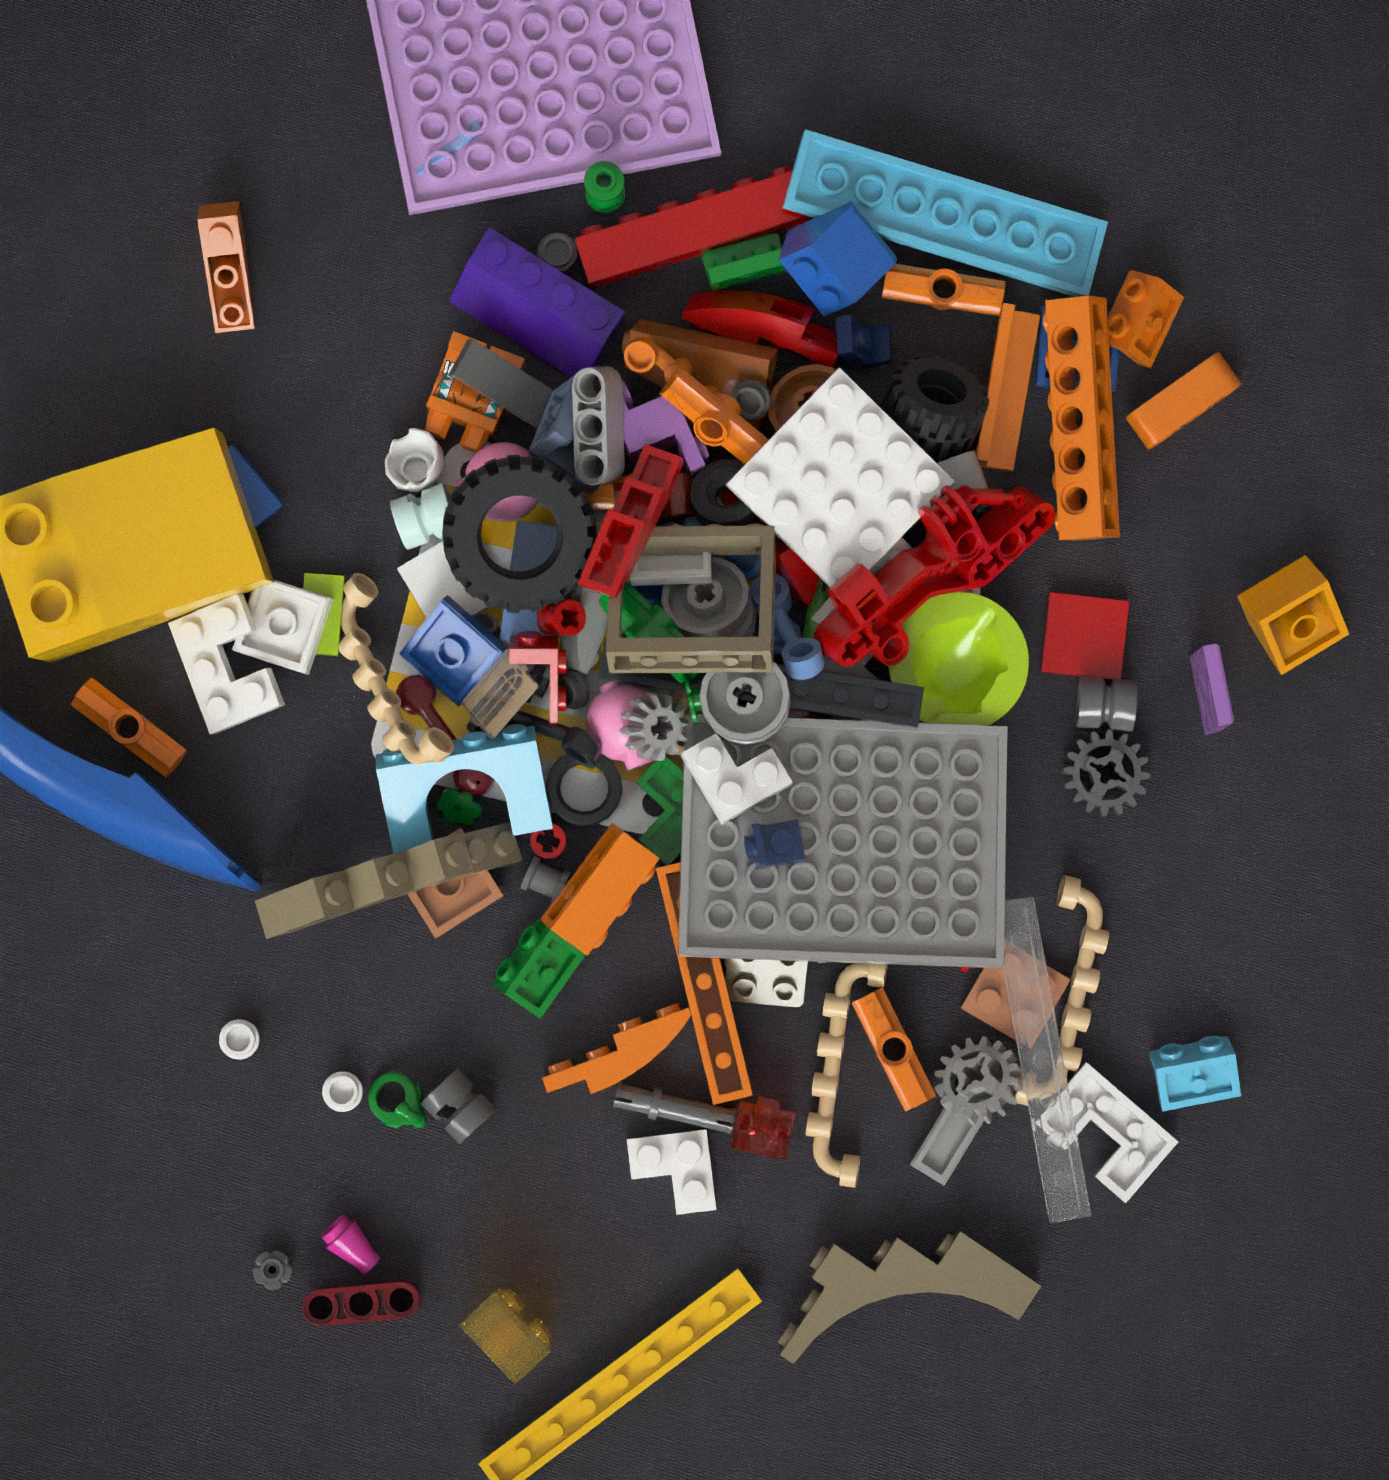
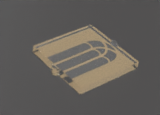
[461,650,539,739]

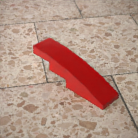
[578,444,684,599]

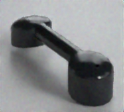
[467,700,602,769]

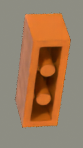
[540,823,660,956]

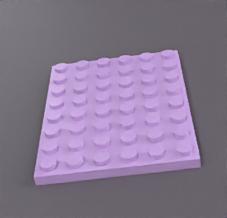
[366,0,721,215]

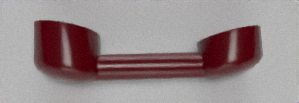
[396,675,495,797]

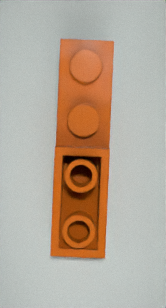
[542,1003,691,1094]

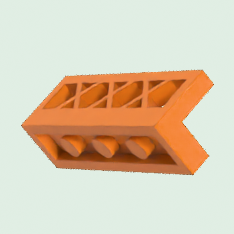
[975,303,1040,472]

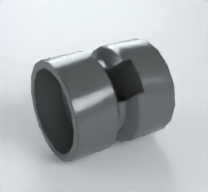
[1075,676,1138,732]
[421,1068,497,1145]

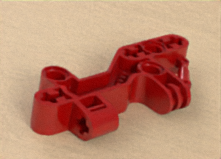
[813,485,1055,667]

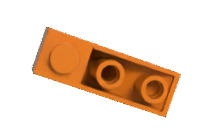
[197,201,255,333]

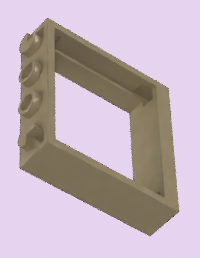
[606,523,776,673]

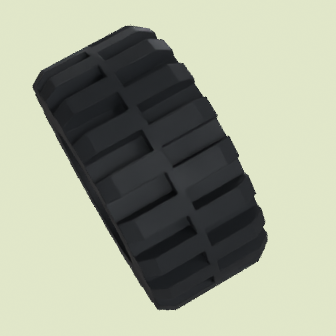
[442,454,597,613]

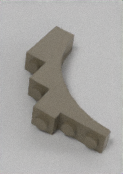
[255,822,522,939]
[778,1230,1041,1364]

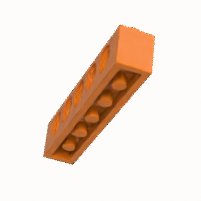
[1043,295,1120,541]

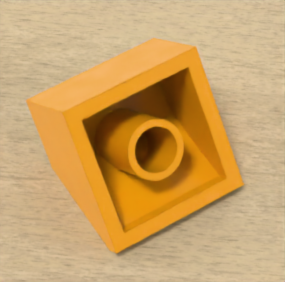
[1237,555,1349,675]

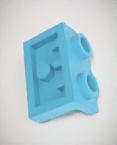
[1150,1036,1241,1112]

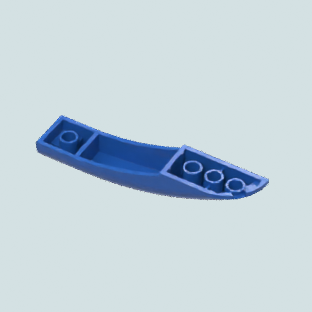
[0,707,261,892]

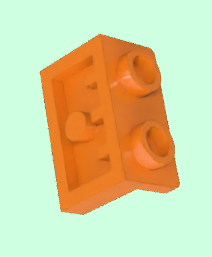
[1107,270,1184,368]

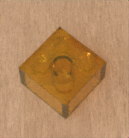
[459,1287,554,1385]

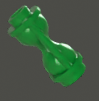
[584,161,625,214]

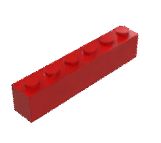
[575,166,814,290]

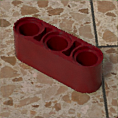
[302,1280,422,1326]

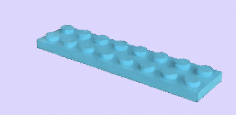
[782,129,1108,297]

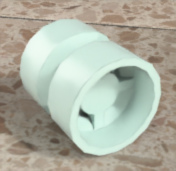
[390,483,451,550]

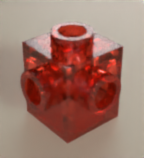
[730,1096,796,1160]

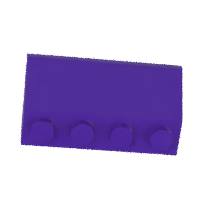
[449,227,625,378]

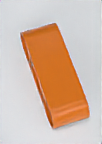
[1126,352,1242,450]

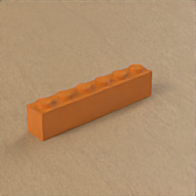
[656,862,753,1105]

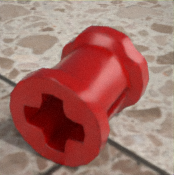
[537,599,586,636]

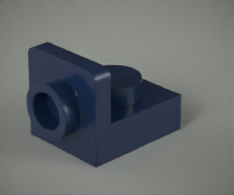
[836,315,893,370]
[744,819,805,870]

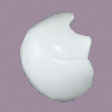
[385,428,444,492]

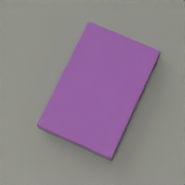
[1189,643,1234,735]

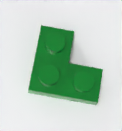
[636,756,683,865]

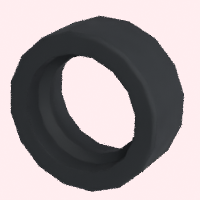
[546,753,622,826]

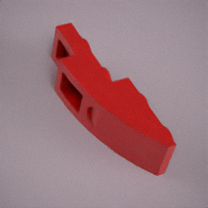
[681,290,839,368]

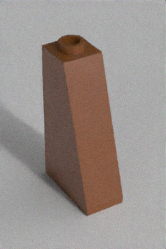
[622,319,778,432]

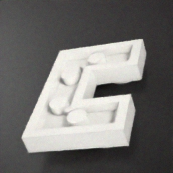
[168,593,285,734]
[1033,1062,1178,1203]

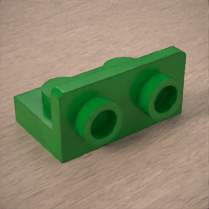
[702,233,787,291]
[492,919,585,1019]

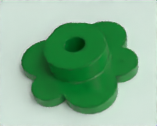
[684,679,702,723]
[436,788,482,826]

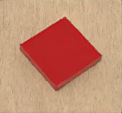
[1040,592,1129,681]

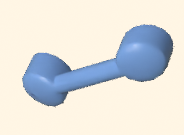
[749,574,825,680]

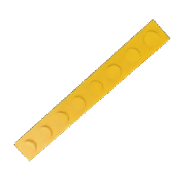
[478,1268,762,1480]

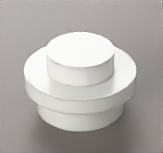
[219,1019,260,1060]
[322,1071,363,1112]

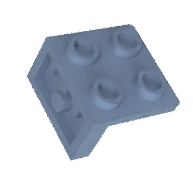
[529,374,604,493]

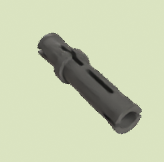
[613,1082,736,1134]

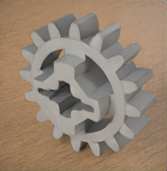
[934,1036,1023,1125]

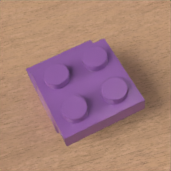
[598,380,710,479]

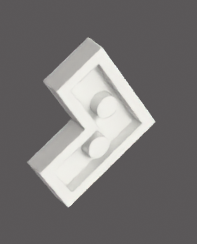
[681,733,793,825]
[627,1129,716,1215]

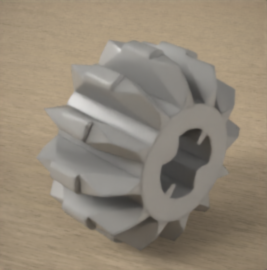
[618,692,690,761]

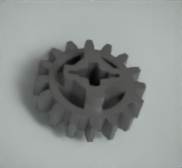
[1062,730,1151,817]

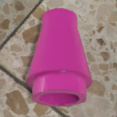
[321,1215,380,1275]

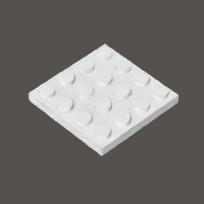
[726,368,955,587]

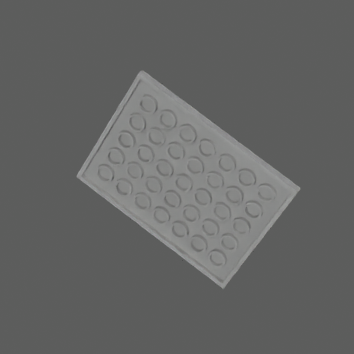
[678,714,1007,968]

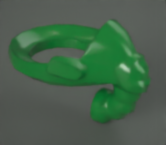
[368,1072,427,1128]

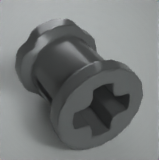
[520,856,571,903]

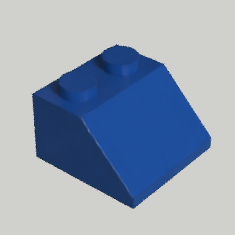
[778,201,897,316]

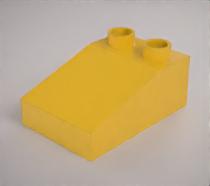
[0,428,274,663]

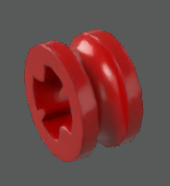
[530,823,566,859]

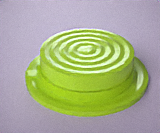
[888,592,1029,726]

